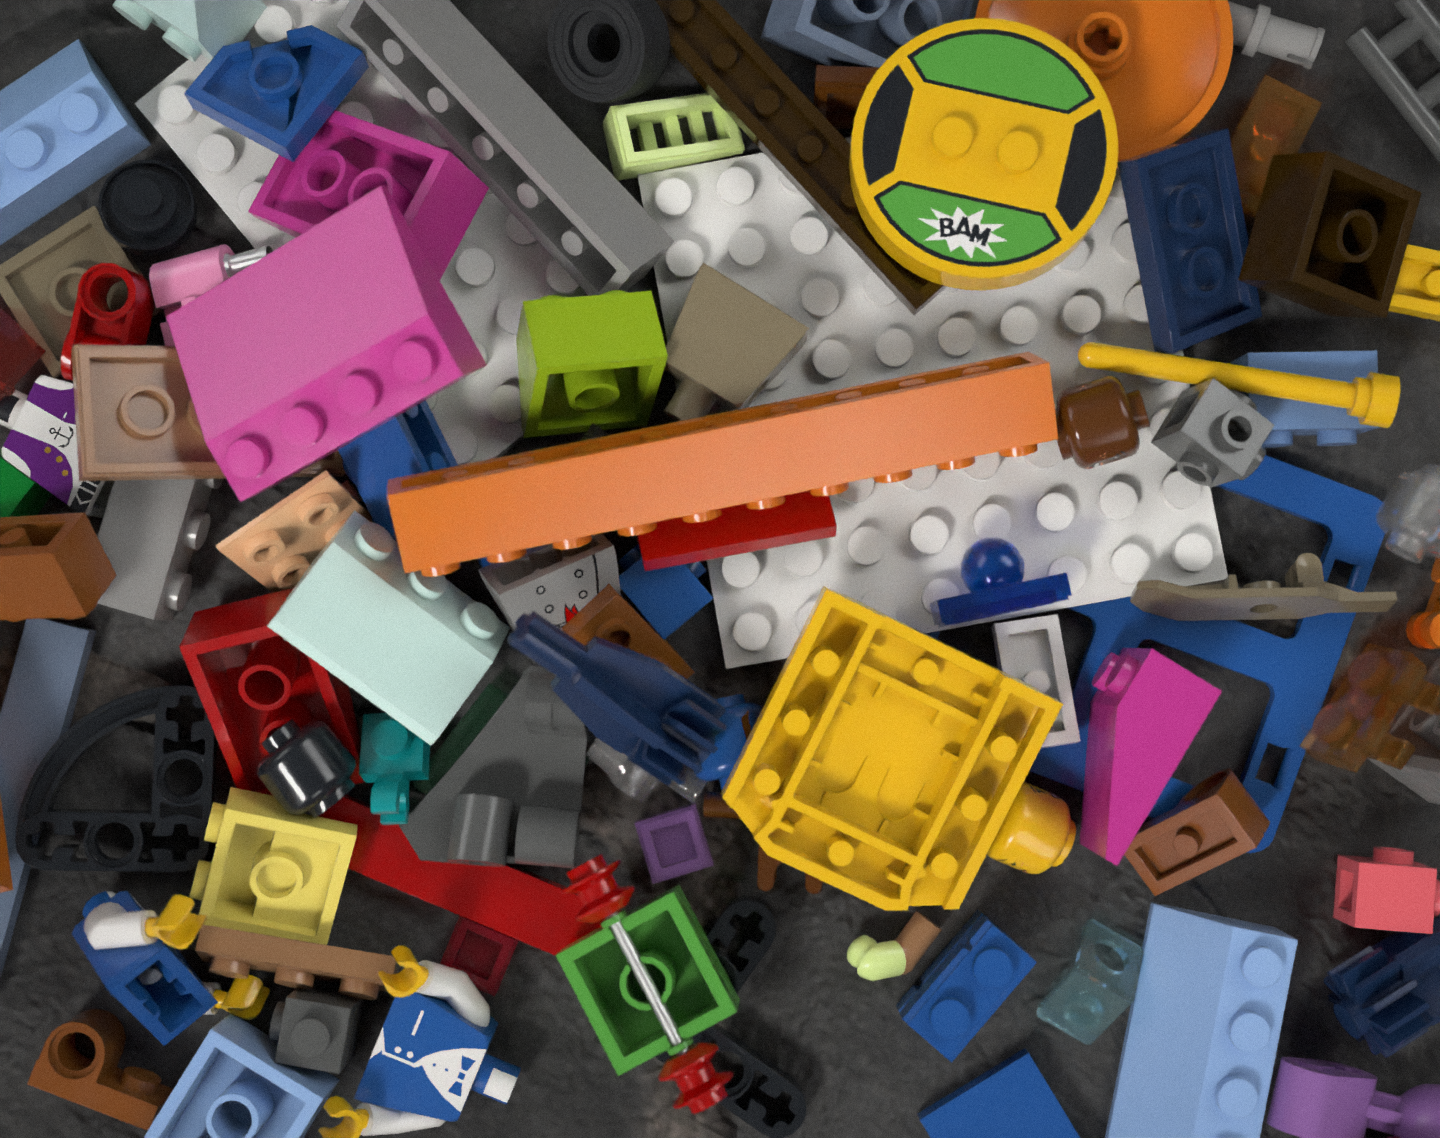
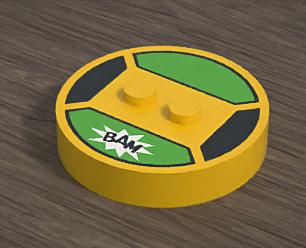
[849,18,1118,291]

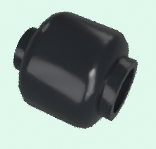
[257,719,356,818]

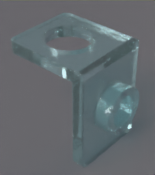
[1036,919,1143,1045]

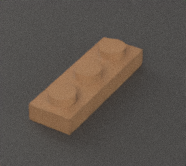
[195,925,398,1000]

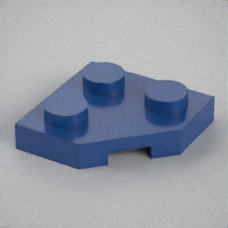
[184,25,369,162]

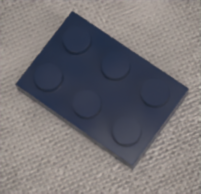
[1117,128,1262,353]

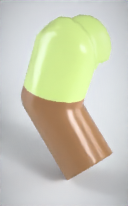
[847,910,942,981]

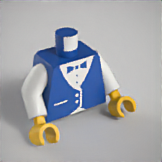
[72,891,270,1046]
[318,945,521,1138]

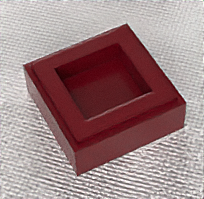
[440,916,519,996]

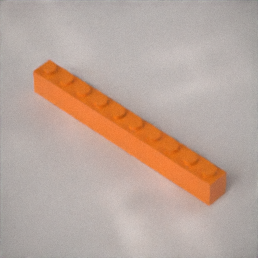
[387,351,1058,577]

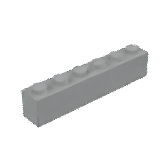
[336,0,674,296]

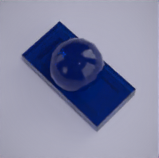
[930,537,1072,628]

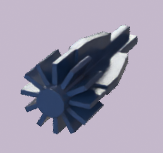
[508,611,726,786]
[1324,917,1440,1058]

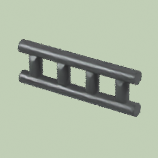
[1344,0,1440,164]

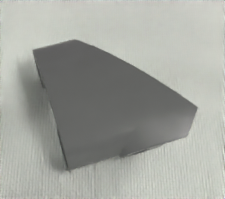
[399,666,588,869]

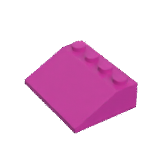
[166,185,487,502]

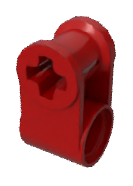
[60,263,155,381]

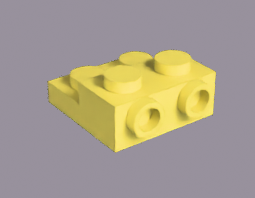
[189,787,358,945]

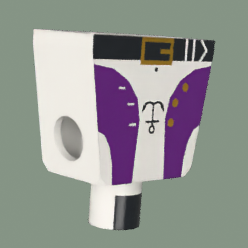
[0,375,114,518]

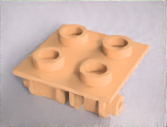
[216,470,372,593]

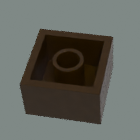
[1238,151,1422,318]

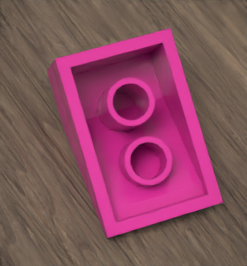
[248,110,489,281]
[1079,648,1222,866]

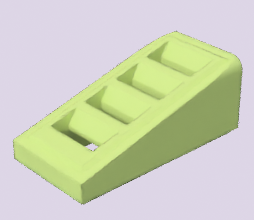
[603,93,745,180]

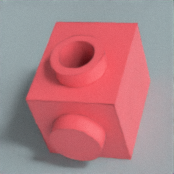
[1333,847,1440,934]

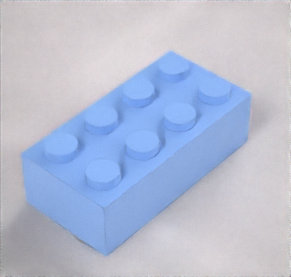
[144,1014,339,1138]

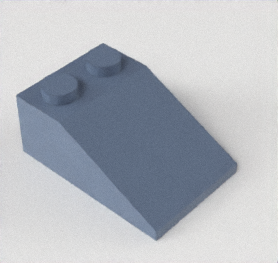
[761,0,979,68]

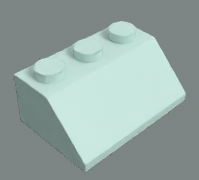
[268,510,510,745]

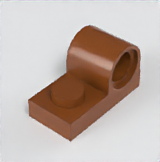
[1124,768,1270,896]
[27,1008,173,1131]

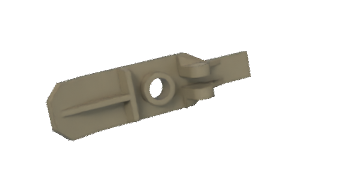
[1130,553,1397,621]

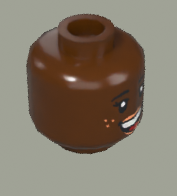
[1055,375,1150,469]

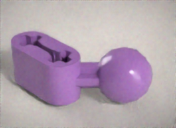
[1266,1057,1440,1138]

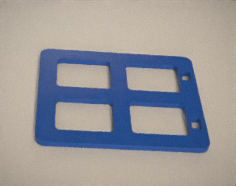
[925,455,1389,853]

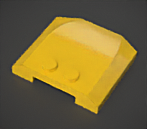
[721,586,1063,911]

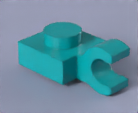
[359,713,430,825]

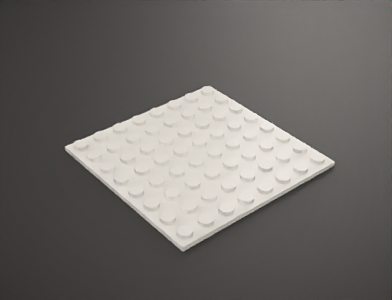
[638,137,1228,669]

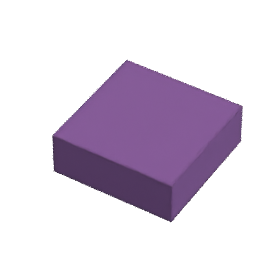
[635,802,714,884]

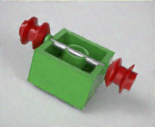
[556,854,740,1114]

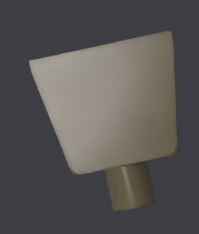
[664,262,809,422]

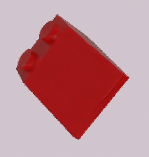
[179,588,365,796]

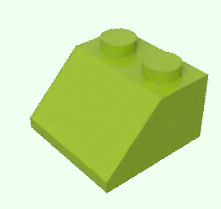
[516,290,668,438]

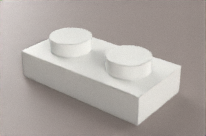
[991,614,1081,748]

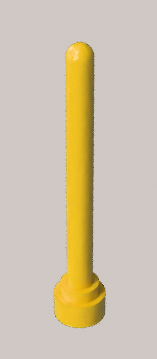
[1078,342,1400,428]

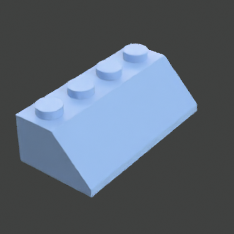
[0,39,151,245]
[1105,902,1298,1138]

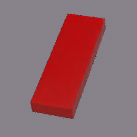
[637,490,837,572]

